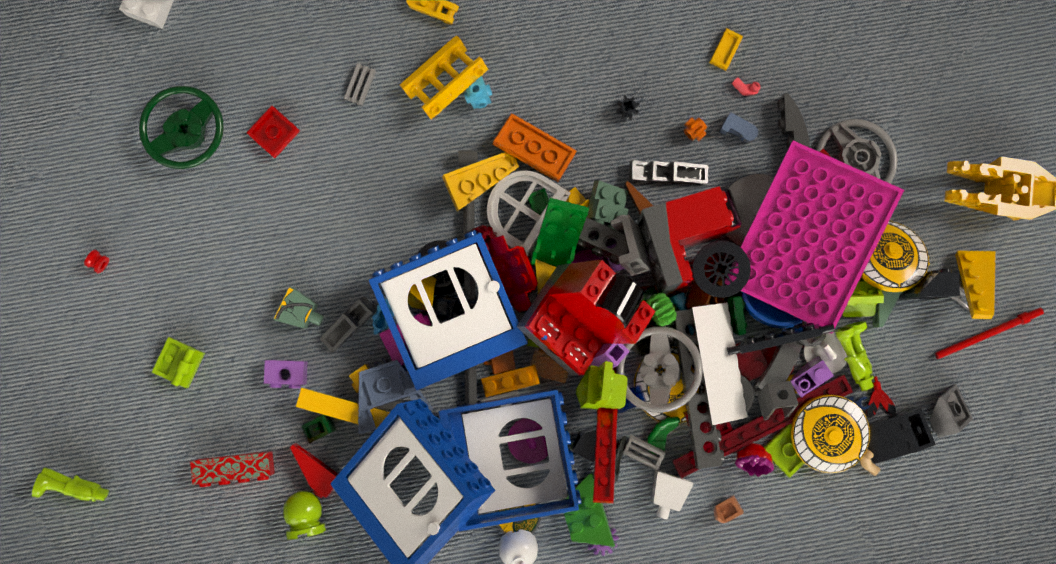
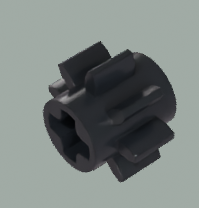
[616,95,640,120]

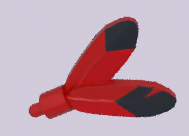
[866,376,896,418]

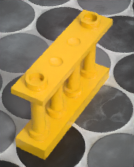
[399,35,489,120]

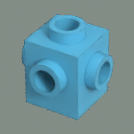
[464,76,493,109]

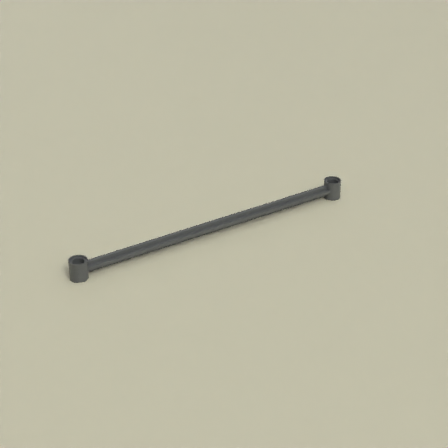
[458,150,478,455]

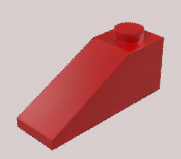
[290,443,339,498]

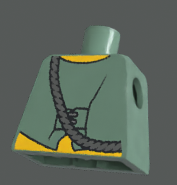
[273,286,324,329]

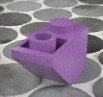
[590,344,630,368]
[790,356,834,397]

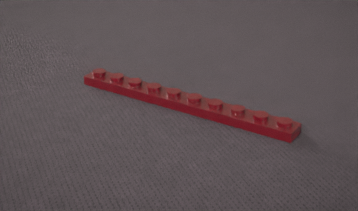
[671,375,853,479]

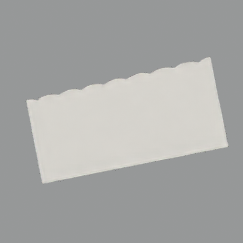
[692,303,748,425]

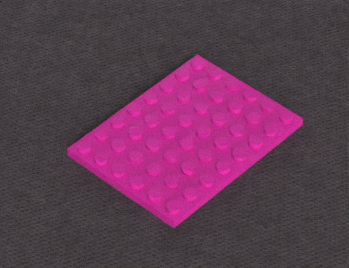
[724,140,904,334]

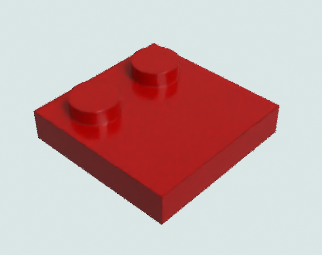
[247,106,300,158]

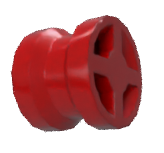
[84,249,110,274]

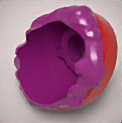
[735,443,774,477]

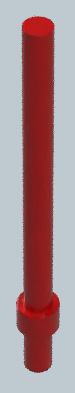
[935,307,1044,360]

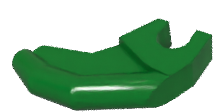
[648,417,680,455]

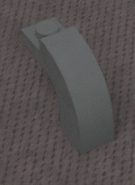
[752,341,802,397]

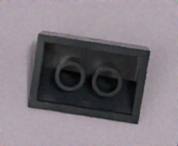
[899,269,960,300]

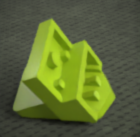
[842,278,884,317]
[575,361,628,409]

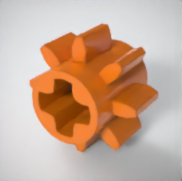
[683,117,707,141]

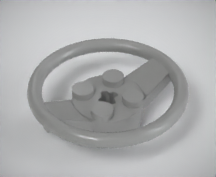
[815,119,898,184]
[616,326,703,413]

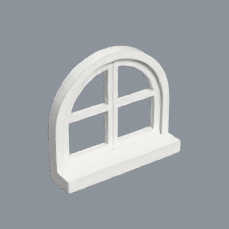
[487,171,571,258]

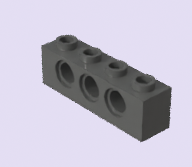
[576,218,629,265]

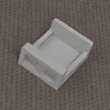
[610,215,651,276]

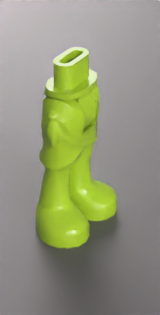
[835,321,874,391]
[32,467,109,502]

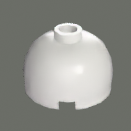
[499,530,538,564]

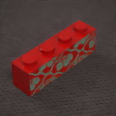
[190,451,275,487]

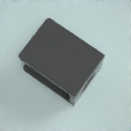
[757,381,798,420]

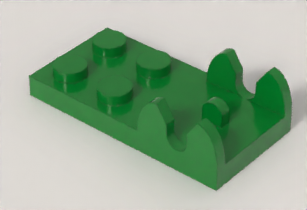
[530,198,589,266]

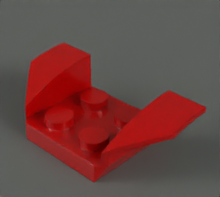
[489,235,538,312]

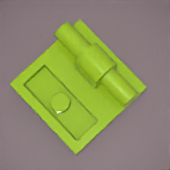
[152,337,205,388]

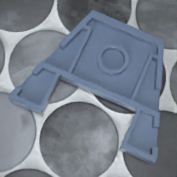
[358,360,433,435]

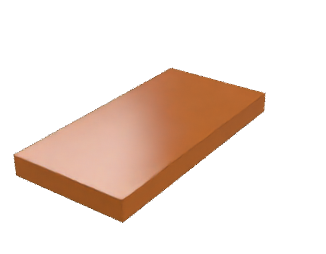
[492,113,577,182]

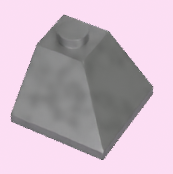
[930,384,973,438]

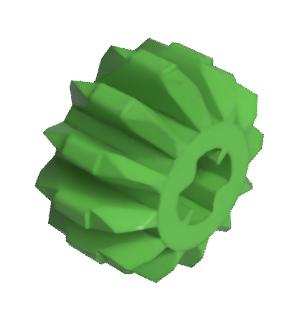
[647,293,677,327]

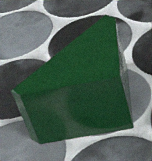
[301,415,336,443]

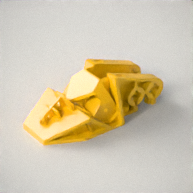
[944,157,1056,221]

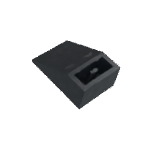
[868,407,936,464]

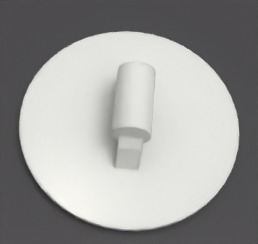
[804,332,847,374]

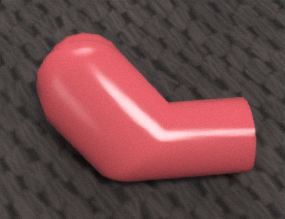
[731,77,761,96]

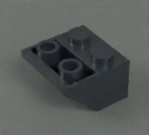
[571,426,597,463]

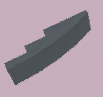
[629,160,709,184]

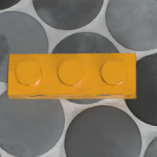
[481,365,540,397]

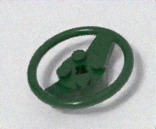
[139,86,224,169]

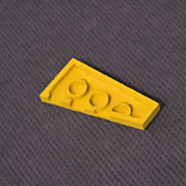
[442,152,519,212]
[955,251,996,319]

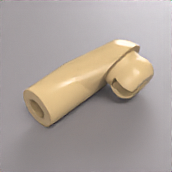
[860,449,880,476]

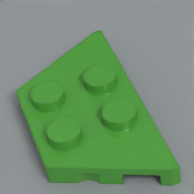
[564,473,615,547]

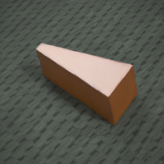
[624,181,653,214]

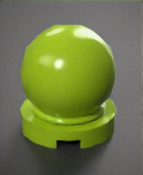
[283,491,326,540]

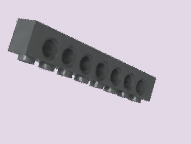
[673,309,724,469]

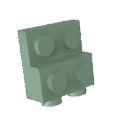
[587,180,629,230]

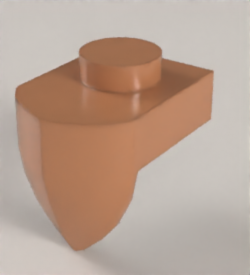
[714,495,744,524]

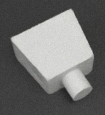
[651,470,693,519]

